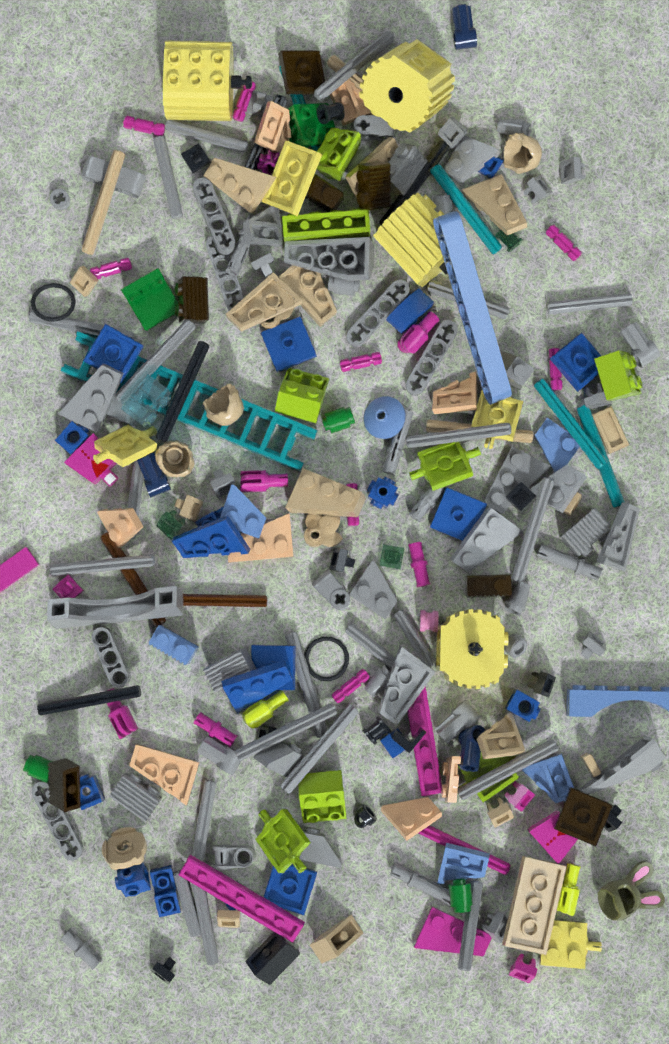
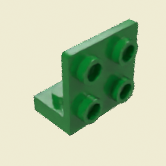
[288,103,335,148]
[121,268,178,331]

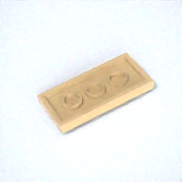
[502,856,566,955]

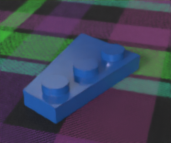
[172,515,250,558]
[222,660,292,714]

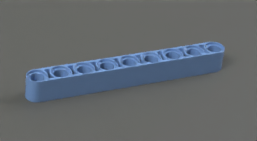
[433,211,512,405]

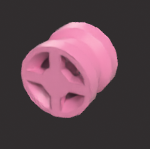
[420,610,438,632]

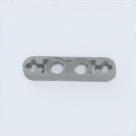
[193,178,235,255]
[206,236,244,311]
[347,280,410,348]
[406,320,458,396]
[31,781,83,861]

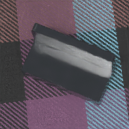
[391,727,426,753]
[245,932,300,985]

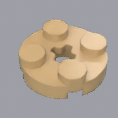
[102,827,147,870]

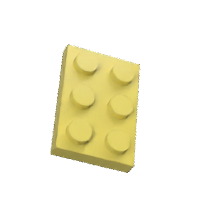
[261,141,322,216]

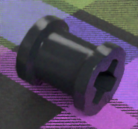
[316,102,345,124]
[362,716,391,745]

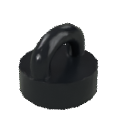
[354,804,377,828]

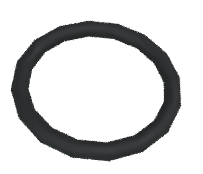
[31,283,76,322]
[305,636,349,681]

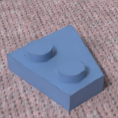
[534,418,580,473]
[220,484,266,538]
[522,753,575,803]
[437,843,490,884]

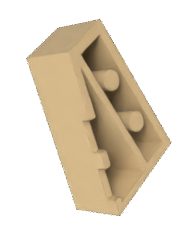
[285,468,366,517]

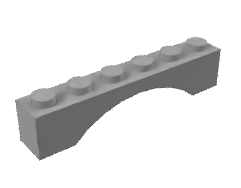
[47,586,183,629]

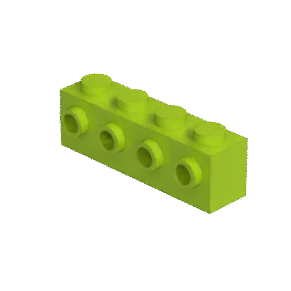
[282,208,370,242]

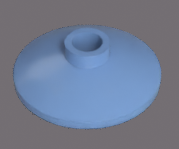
[364,396,406,439]

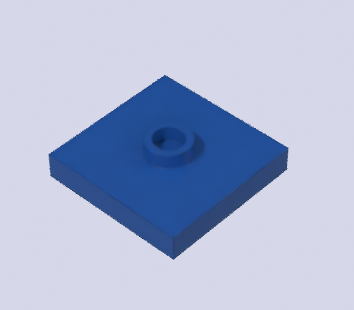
[261,317,317,373]
[83,323,144,384]
[550,332,601,392]
[430,487,487,541]
[251,645,296,690]
[264,864,318,915]

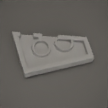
[597,503,640,571]

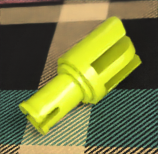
[242,690,289,729]
[557,863,581,916]

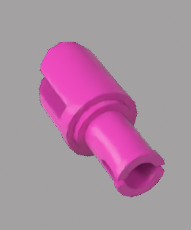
[397,311,440,354]
[240,470,288,492]
[107,688,138,739]

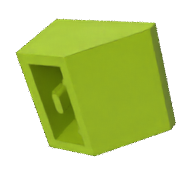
[317,127,361,181]
[594,350,643,401]
[274,368,329,423]
[298,770,347,823]

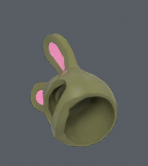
[598,861,665,921]

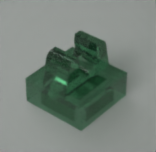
[156,510,185,541]
[379,544,404,570]

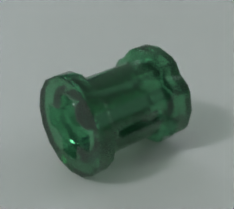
[495,230,523,253]

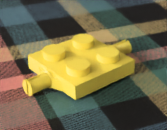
[471,390,523,449]
[93,424,157,467]
[539,920,602,969]

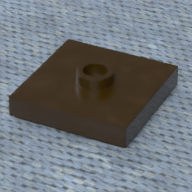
[278,50,325,95]
[554,787,613,847]

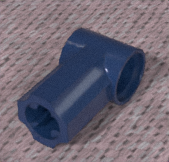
[452,4,477,50]
[137,452,171,498]
[459,725,486,772]

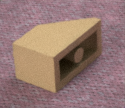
[310,914,363,964]

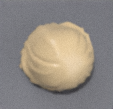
[503,133,542,174]
[203,384,244,426]
[155,440,195,478]

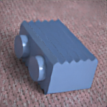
[149,625,199,665]

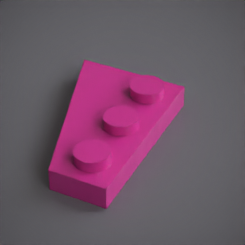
[414,906,492,956]

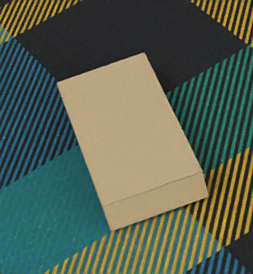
[592,406,629,454]

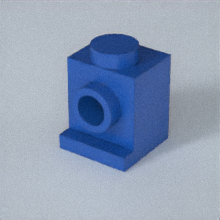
[80,774,105,810]

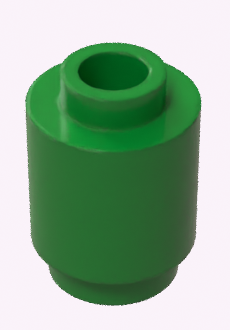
[322,407,355,434]
[23,755,53,783]
[448,879,473,913]

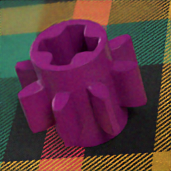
[257,150,280,176]

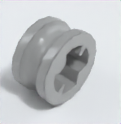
[50,189,70,210]

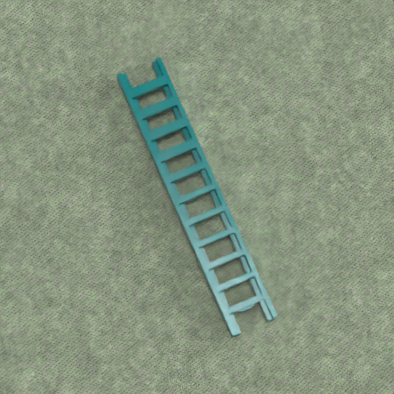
[60,331,318,472]

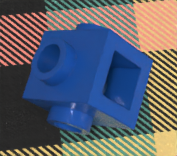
[366,476,399,509]
[115,862,151,897]

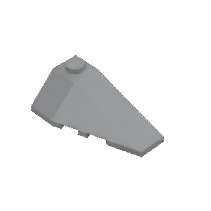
[284,237,374,281]
[579,736,666,794]

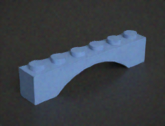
[566,685,669,717]

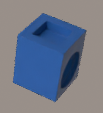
[55,421,90,455]
[505,689,541,722]

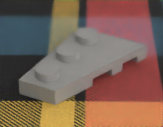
[59,364,124,433]
[484,446,550,514]
[450,506,523,572]
[378,645,435,726]

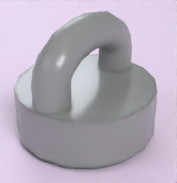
[504,634,527,658]

